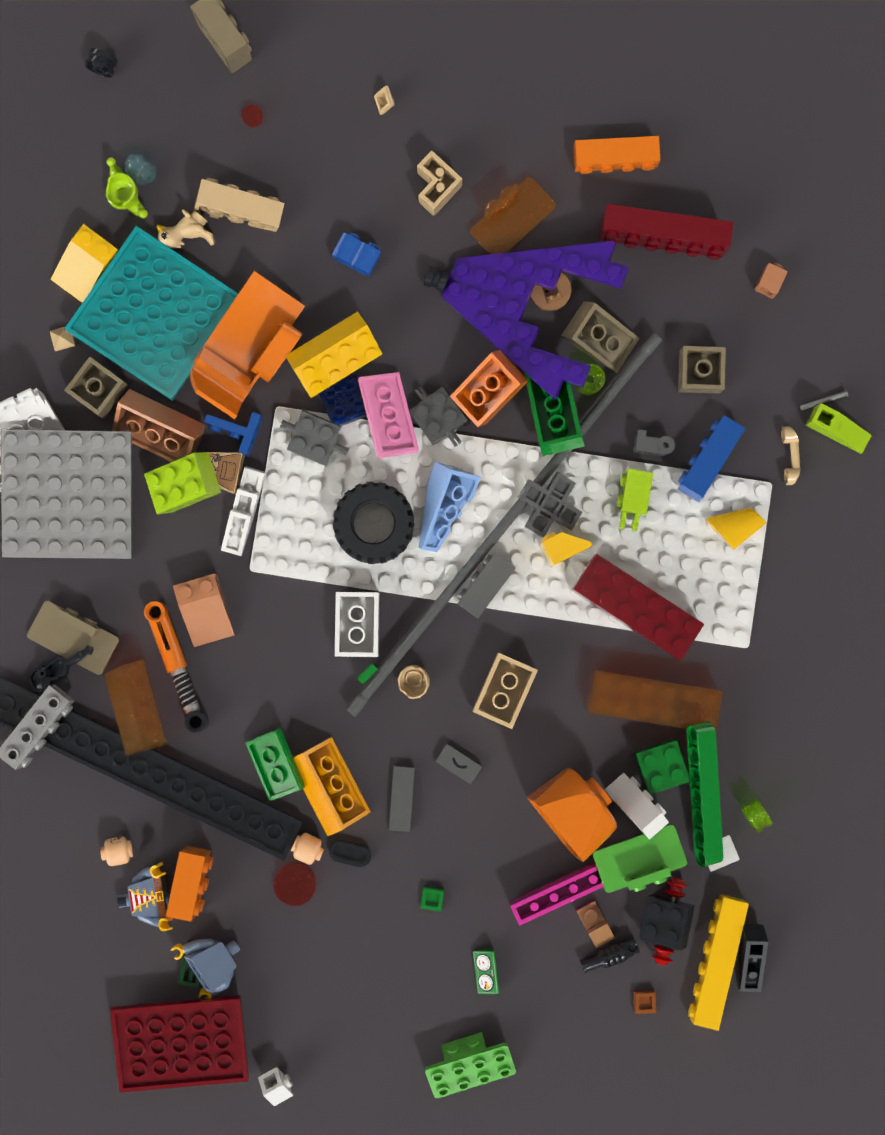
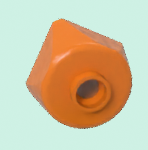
[527,768,617,862]

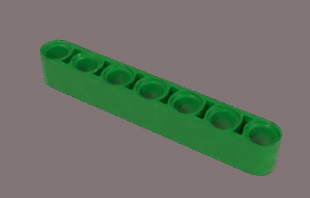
[686,721,724,868]

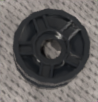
[84,48,118,78]

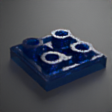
[318,375,367,426]

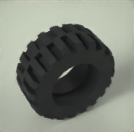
[332,481,415,564]

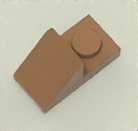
[576,900,615,948]

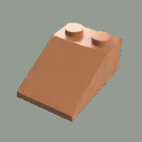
[173,574,235,647]

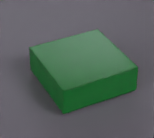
[358,664,379,684]
[420,886,444,911]

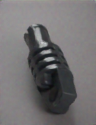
[580,940,640,973]

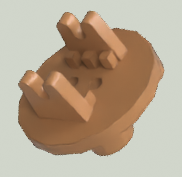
[531,273,572,311]

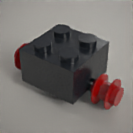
[639,877,695,965]

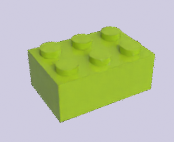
[144,452,221,514]

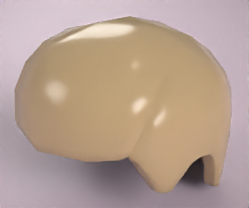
[397,665,430,699]

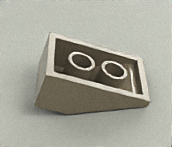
[561,301,640,373]

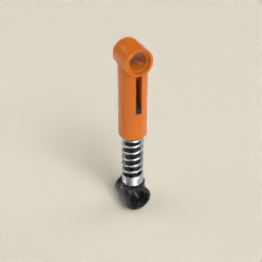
[144,601,209,733]

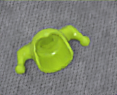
[106,157,148,218]

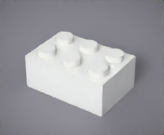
[335,592,380,657]

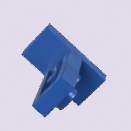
[204,412,263,457]

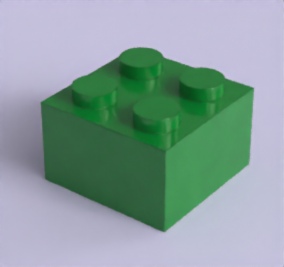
[633,739,690,795]

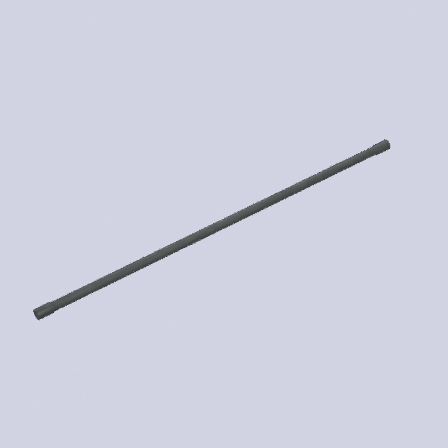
[346,333,662,717]

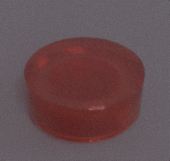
[242,105,263,128]

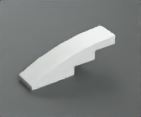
[221,466,266,556]

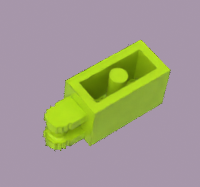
[616,469,653,531]

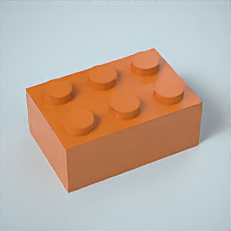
[450,350,529,427]
[166,846,214,922]

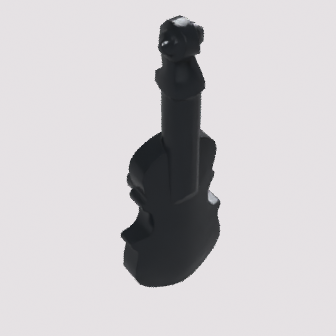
[28,645,94,693]

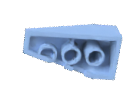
[419,462,481,552]

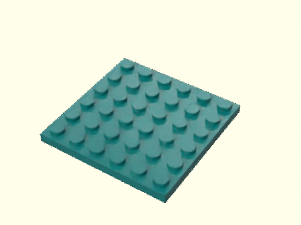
[65,226,238,401]

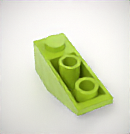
[805,403,872,454]

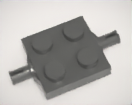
[409,386,467,447]
[280,410,349,466]

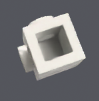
[258,1067,293,1106]

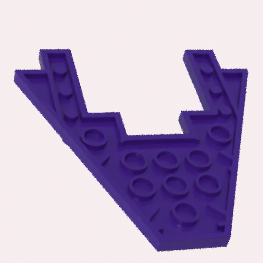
[442,241,629,399]

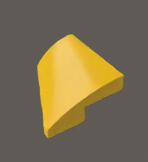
[705,507,767,550]

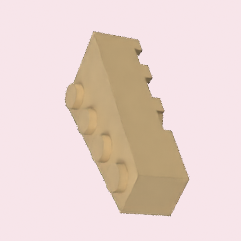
[193,178,284,232]

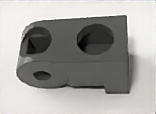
[633,429,675,456]

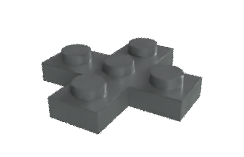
[517,472,582,538]

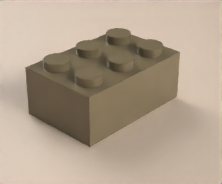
[190,0,252,74]

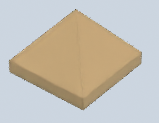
[374,86,395,115]
[50,327,76,351]

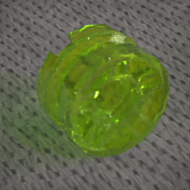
[575,364,605,396]
[741,799,773,834]

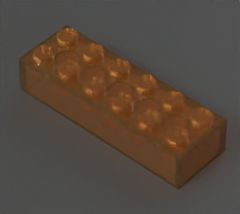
[587,670,723,733]

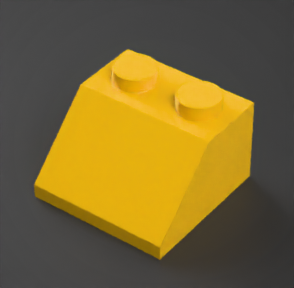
[539,531,593,567]

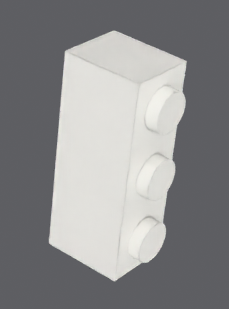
[605,773,669,840]

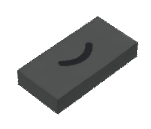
[435,744,482,785]

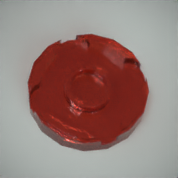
[273,862,316,906]

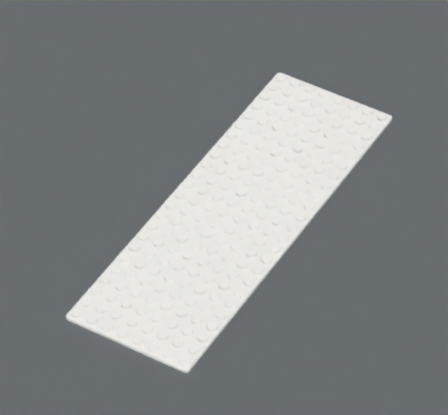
[250,406,772,648]

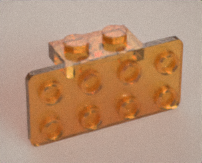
[470,177,556,255]

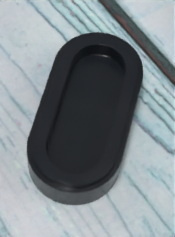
[329,840,371,867]

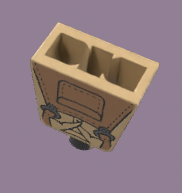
[208,452,245,495]

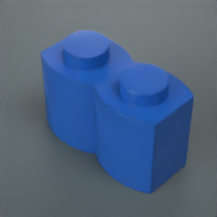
[332,232,381,277]

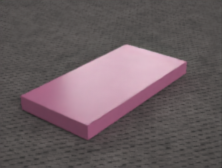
[358,372,419,459]

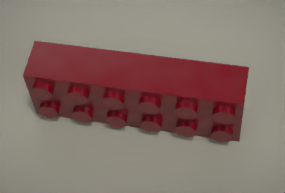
[599,204,734,260]
[571,553,704,660]

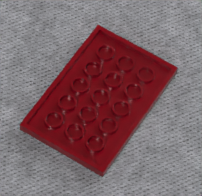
[110,995,249,1093]

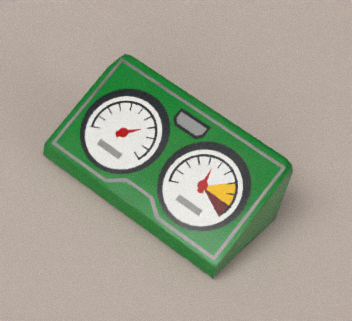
[473,948,499,994]

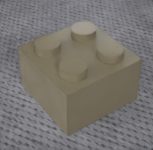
[678,346,726,394]
[64,357,129,419]

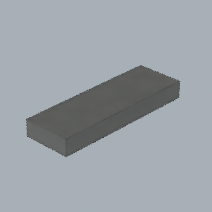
[389,766,415,832]

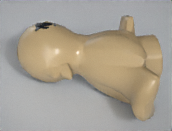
[157,209,215,249]

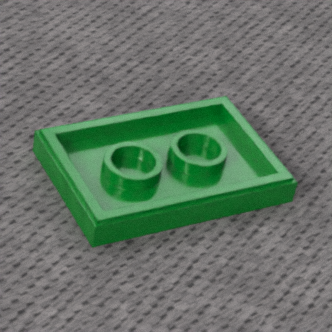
[245,728,305,802]

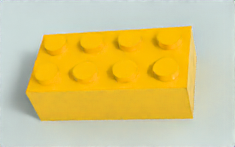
[285,311,382,398]

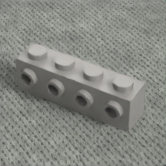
[0,685,75,770]

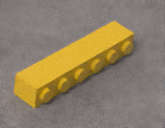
[688,894,749,1031]

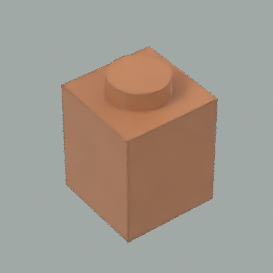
[754,263,788,299]

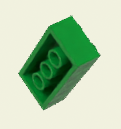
[524,373,585,456]

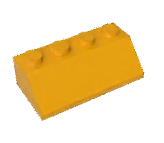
[293,737,371,836]

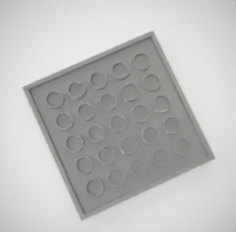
[1,429,132,559]

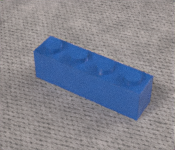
[677,415,746,502]

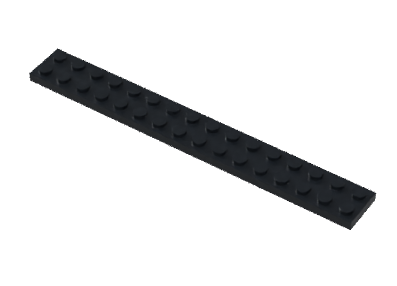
[0,676,303,861]

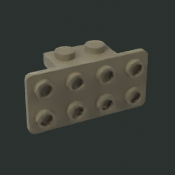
[27,601,120,675]

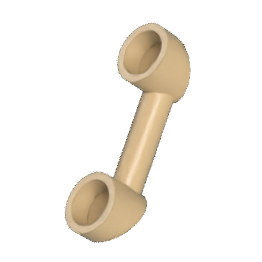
[781,426,801,485]

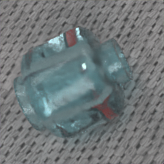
[125,153,156,185]

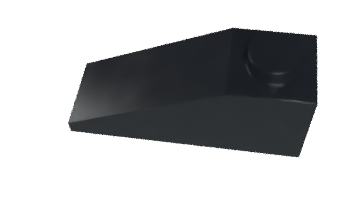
[739,924,768,992]

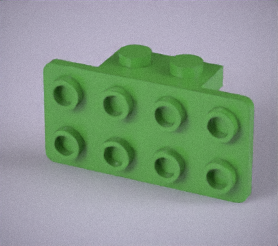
[593,825,687,893]
[425,1032,516,1098]

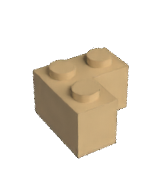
[417,150,463,216]

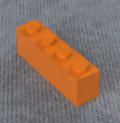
[573,136,661,174]

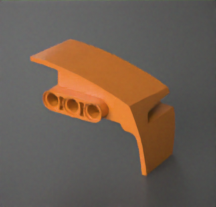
[190,270,305,419]

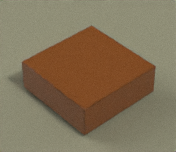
[633,990,657,1014]

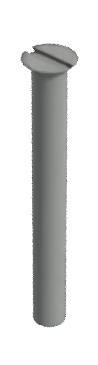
[800,389,848,410]

